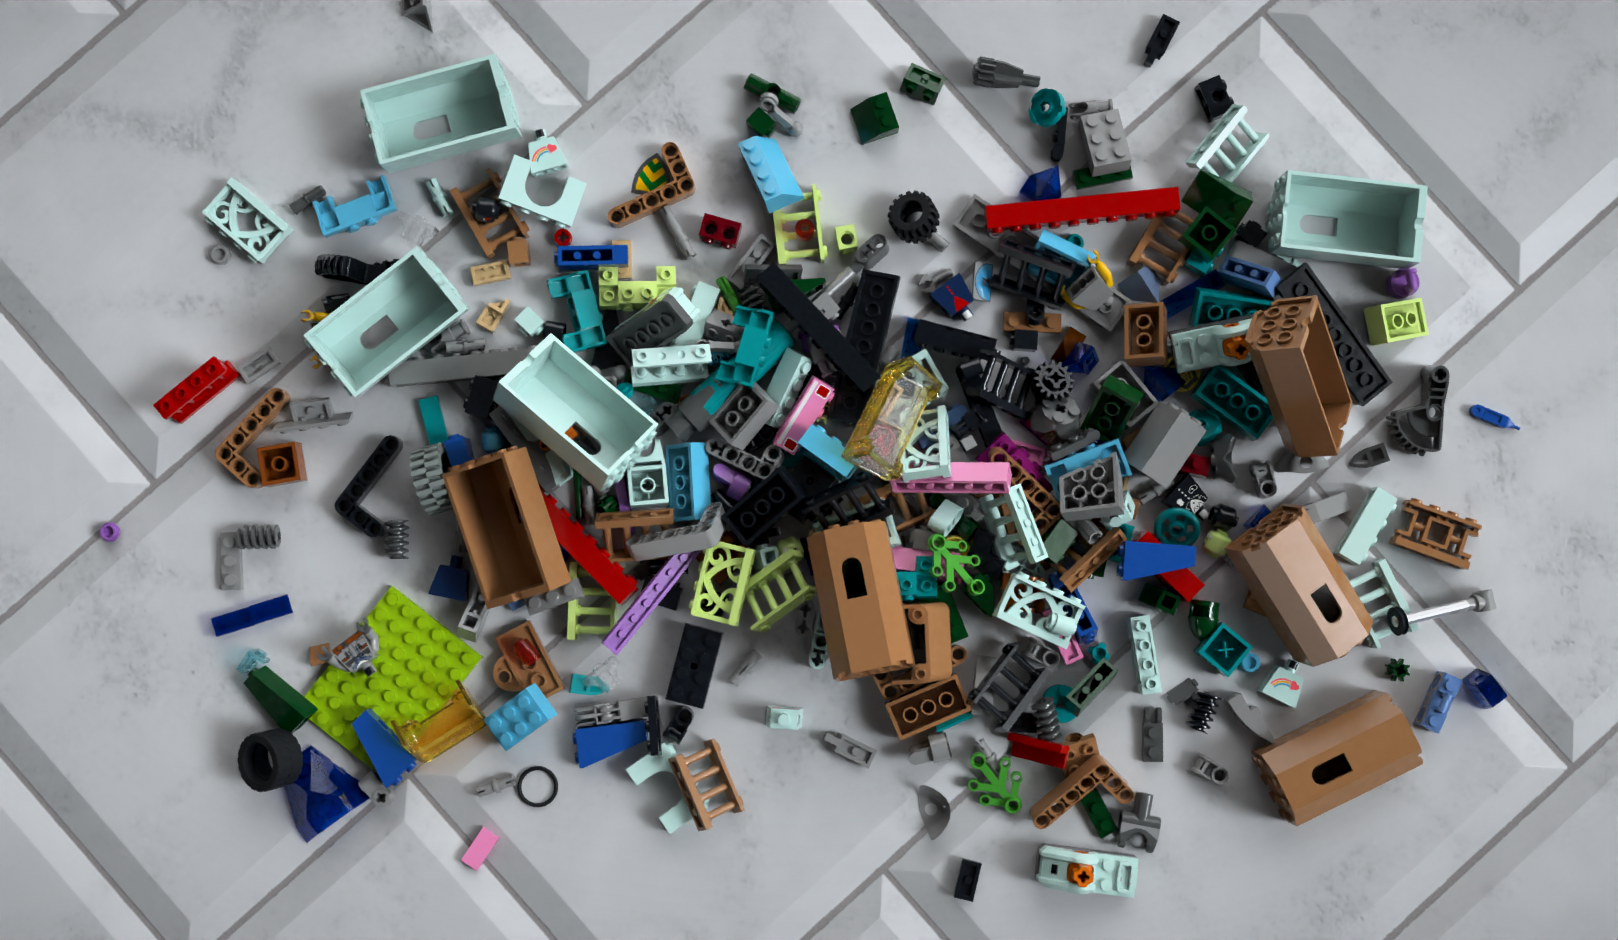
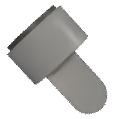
[908,731,952,765]

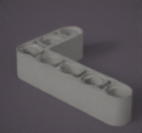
[625,502,727,562]

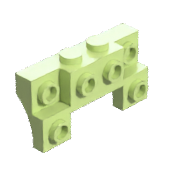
[599,266,676,312]

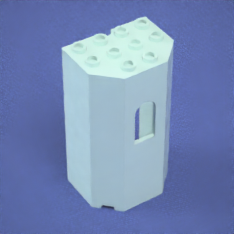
[359,54,522,173]
[1265,170,1428,269]
[304,246,470,397]
[493,333,658,491]

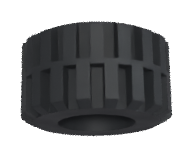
[888,190,940,244]

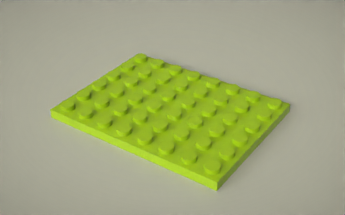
[304,586,483,772]

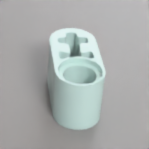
[927,499,964,537]

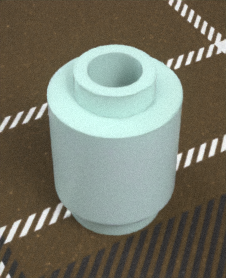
[1046,613,1077,637]

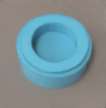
[1240,653,1260,672]

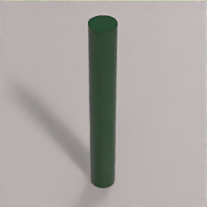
[573,468,584,519]

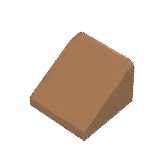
[309,643,331,666]

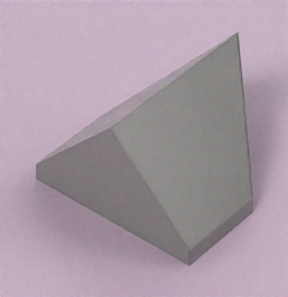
[401,0,433,33]

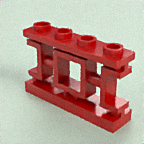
[153,356,241,424]

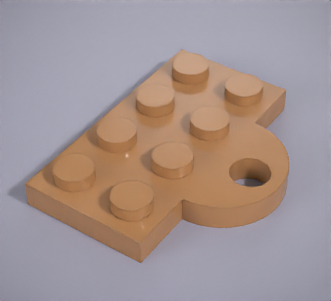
[493,620,565,698]

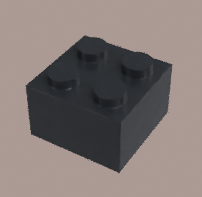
[463,375,499,422]

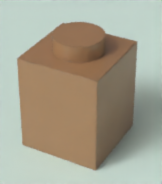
[507,237,531,267]

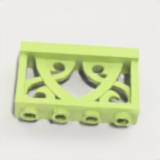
[689,541,757,626]

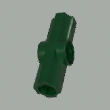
[744,73,802,114]

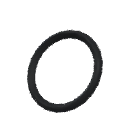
[517,766,558,807]

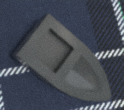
[1348,443,1390,468]

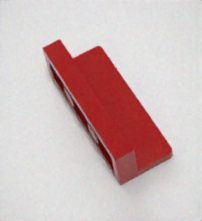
[1007,732,1069,769]

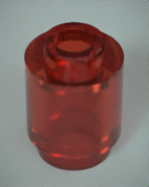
[795,219,814,241]
[512,638,541,667]

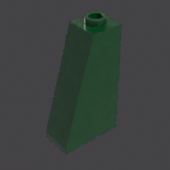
[244,665,318,733]

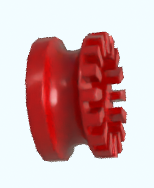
[554,229,572,246]

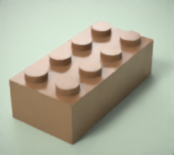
[884,673,972,741]

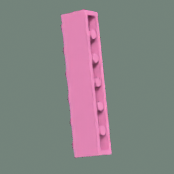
[890,462,1012,494]

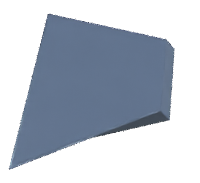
[1118,266,1160,303]

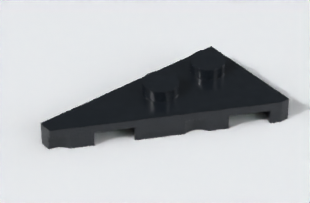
[591,309,627,370]

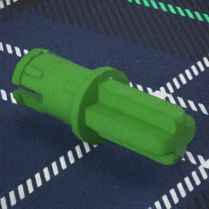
[716,276,742,313]

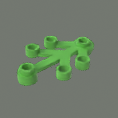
[927,534,985,596]
[968,752,1023,814]

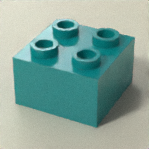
[1193,622,1253,677]

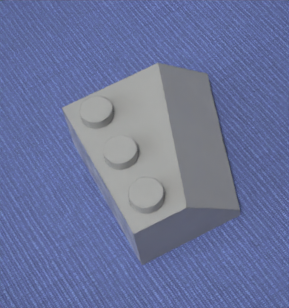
[1059,452,1124,522]

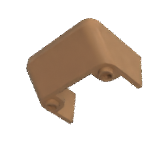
[892,601,952,685]

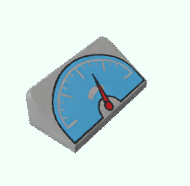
[972,261,993,302]

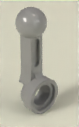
[759,92,803,137]
[693,339,741,354]

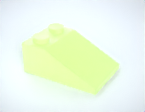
[1364,298,1429,346]

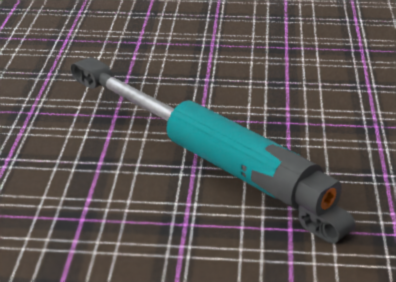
[649,234,889,442]

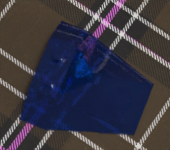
[284,745,370,843]

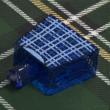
[1461,668,1507,709]

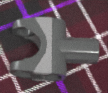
[1117,792,1161,853]

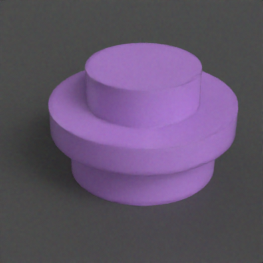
[100,523,120,542]

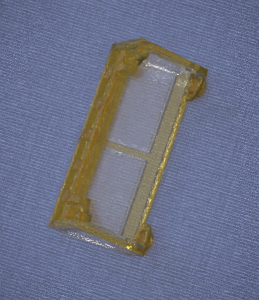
[841,356,943,481]

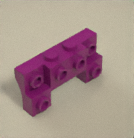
[975,431,1054,512]

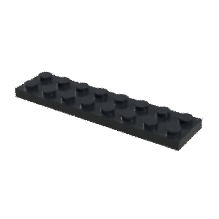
[1275,263,1393,407]
[827,269,901,426]

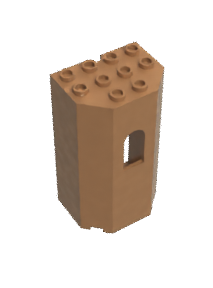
[1245,295,1353,457]
[442,445,571,609]
[1224,503,1373,667]
[806,519,916,682]
[1251,690,1423,826]

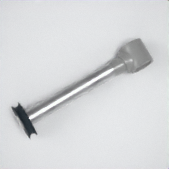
[1387,589,1496,636]

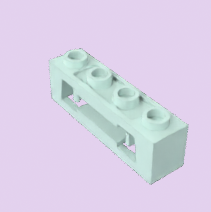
[1126,614,1162,695]

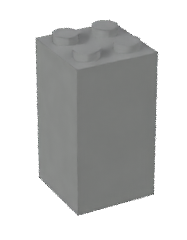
[1124,401,1207,489]

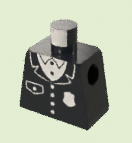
[1161,474,1210,520]

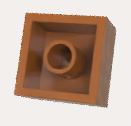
[256,441,308,487]

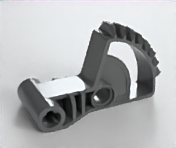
[1386,365,1450,457]

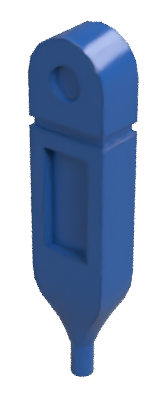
[1469,404,1520,430]

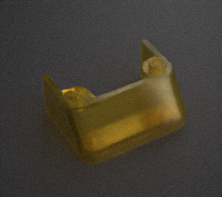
[391,679,487,763]

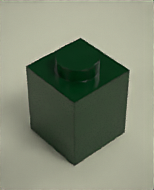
[746,107,776,138]

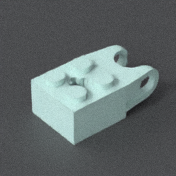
[627,439,669,509]

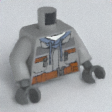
[317,618,379,677]

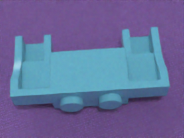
[312,175,398,238]
[1044,438,1132,501]

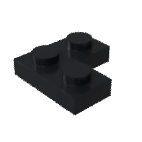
[966,527,1007,579]

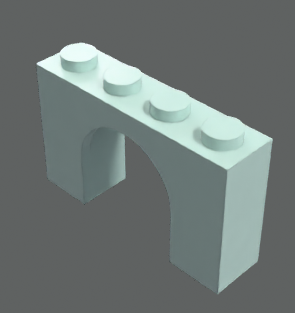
[497,154,587,229]
[626,741,710,834]

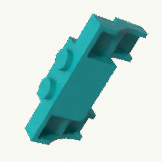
[546,270,607,353]
[715,305,774,389]
[858,556,938,602]

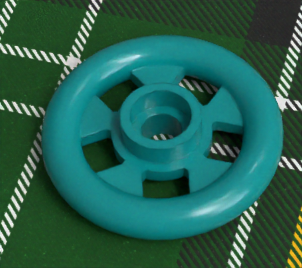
[1154,508,1201,546]

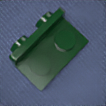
[900,63,946,105]

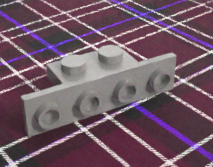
[273,397,353,434]

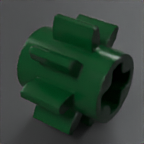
[596,494,620,513]
[1384,658,1410,682]

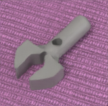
[919,269,953,294]

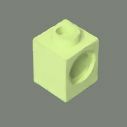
[835,224,858,255]

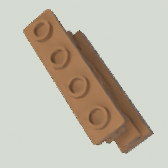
[1389,498,1482,570]

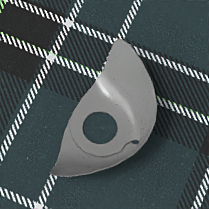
[1275,449,1329,473]
[919,785,951,840]

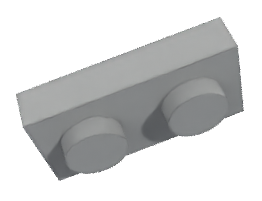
[237,347,281,384]

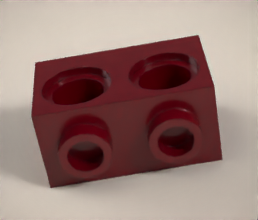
[698,213,742,250]

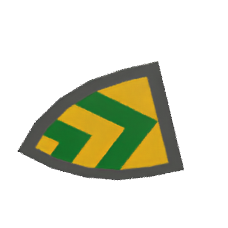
[631,153,670,198]

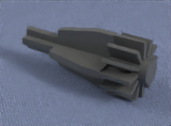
[972,56,1040,88]

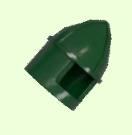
[1187,599,1220,641]

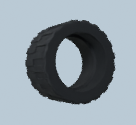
[237,728,303,792]

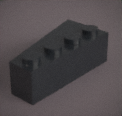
[911,318,997,362]

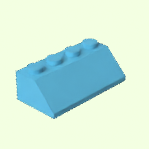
[738,136,804,214]
[665,442,711,522]

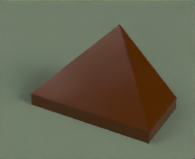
[1050,326,1087,367]

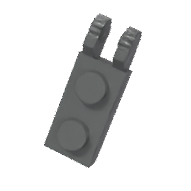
[1046,428,1100,461]
[1142,707,1163,762]

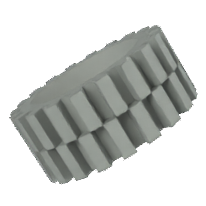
[409,442,454,516]

